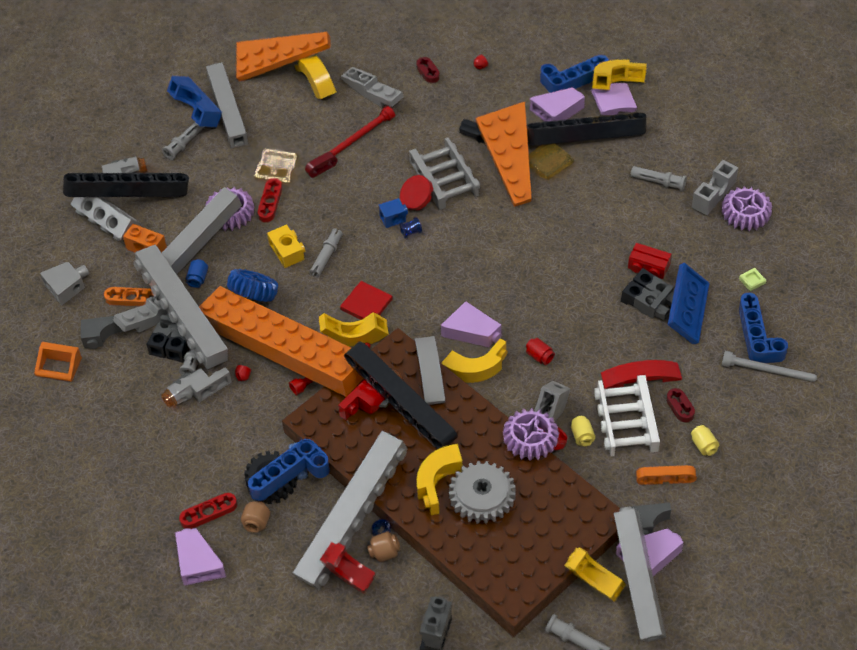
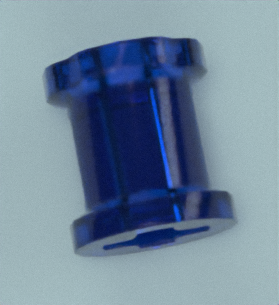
[399,217,422,239]

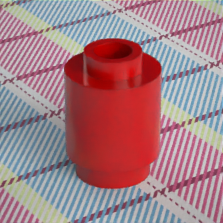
[526,338,555,365]

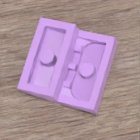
[591,83,637,115]

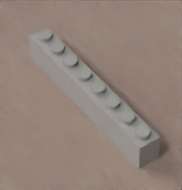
[134,244,228,369]
[293,431,407,590]

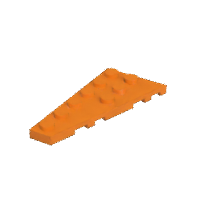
[236,32,331,81]
[476,102,532,207]

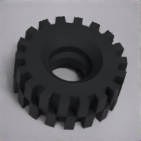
[244,451,297,504]

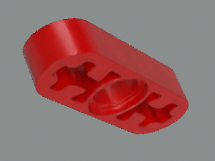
[258,178,282,223]
[179,493,237,529]

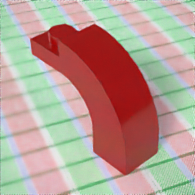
[320,542,376,594]

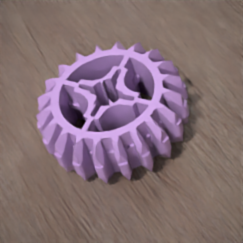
[206,186,255,231]
[722,186,772,231]
[503,408,559,461]

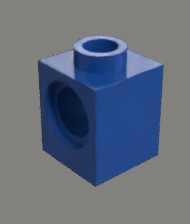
[379,198,408,228]

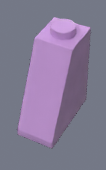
[530,87,585,122]
[441,302,502,347]
[175,528,226,585]
[616,528,683,576]

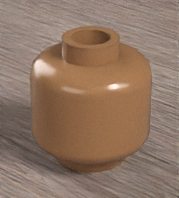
[241,501,271,533]
[368,531,400,562]

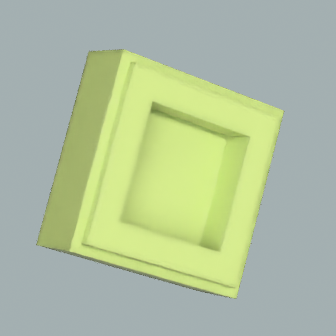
[739,268,766,291]

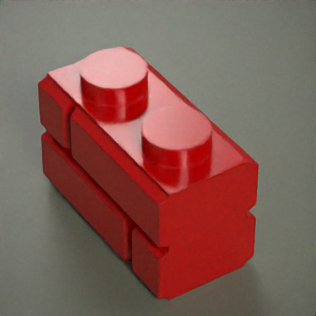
[628,243,672,279]

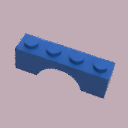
[167,76,222,127]

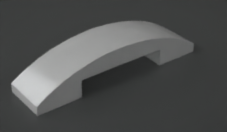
[415,336,445,405]

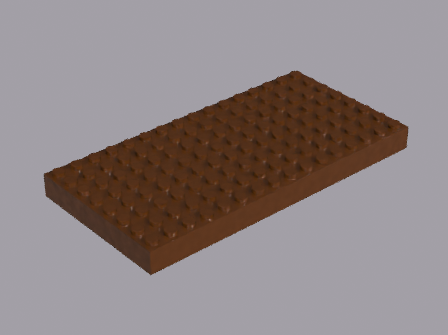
[282,328,620,638]

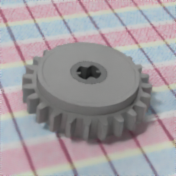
[449,461,516,523]

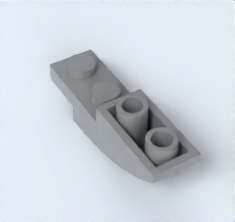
[341,67,404,107]
[113,296,168,332]

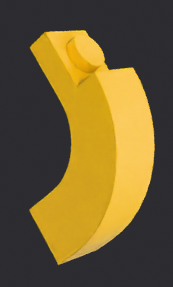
[294,54,336,99]
[592,60,647,90]
[319,312,389,347]
[442,338,507,383]
[417,444,462,515]
[564,547,626,602]

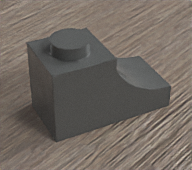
[81,316,122,349]
[631,503,671,535]

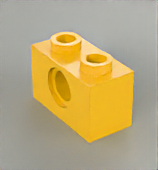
[267,224,306,268]

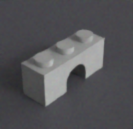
[692,160,738,215]

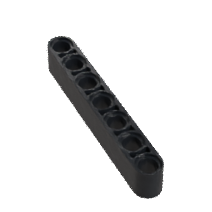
[527,112,647,145]
[63,173,189,197]
[344,341,458,449]

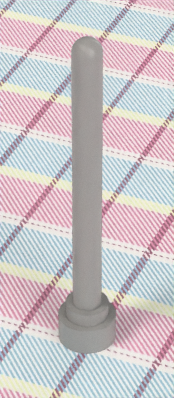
[722,351,817,382]

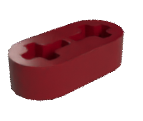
[417,57,440,83]
[305,152,338,178]
[666,388,695,423]

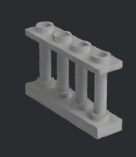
[409,138,480,210]

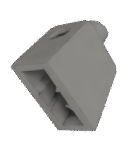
[40,262,89,306]
[534,381,570,422]

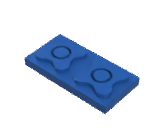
[668,263,709,344]

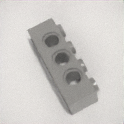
[70,197,141,242]

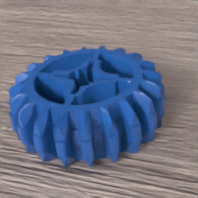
[227,269,278,302]

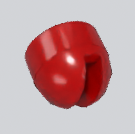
[474,54,488,70]
[235,365,251,381]

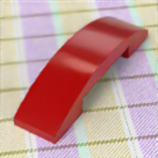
[601,360,682,389]

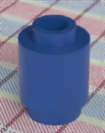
[186,259,208,288]

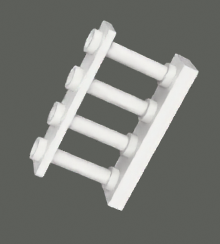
[594,375,660,457]

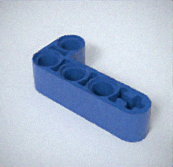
[540,55,609,93]
[739,293,788,363]
[248,439,330,501]

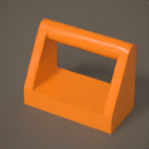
[34,342,82,382]

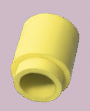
[571,416,595,447]
[691,425,719,456]

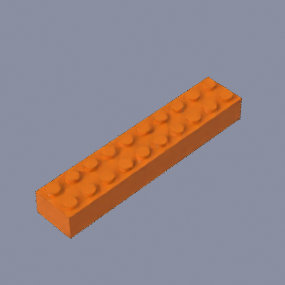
[199,286,364,397]

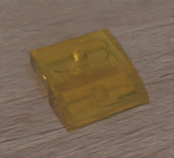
[529,144,574,180]
[255,149,299,183]

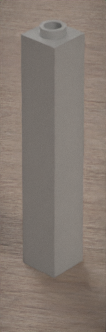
[206,63,248,148]
[162,187,242,275]
[614,507,666,642]

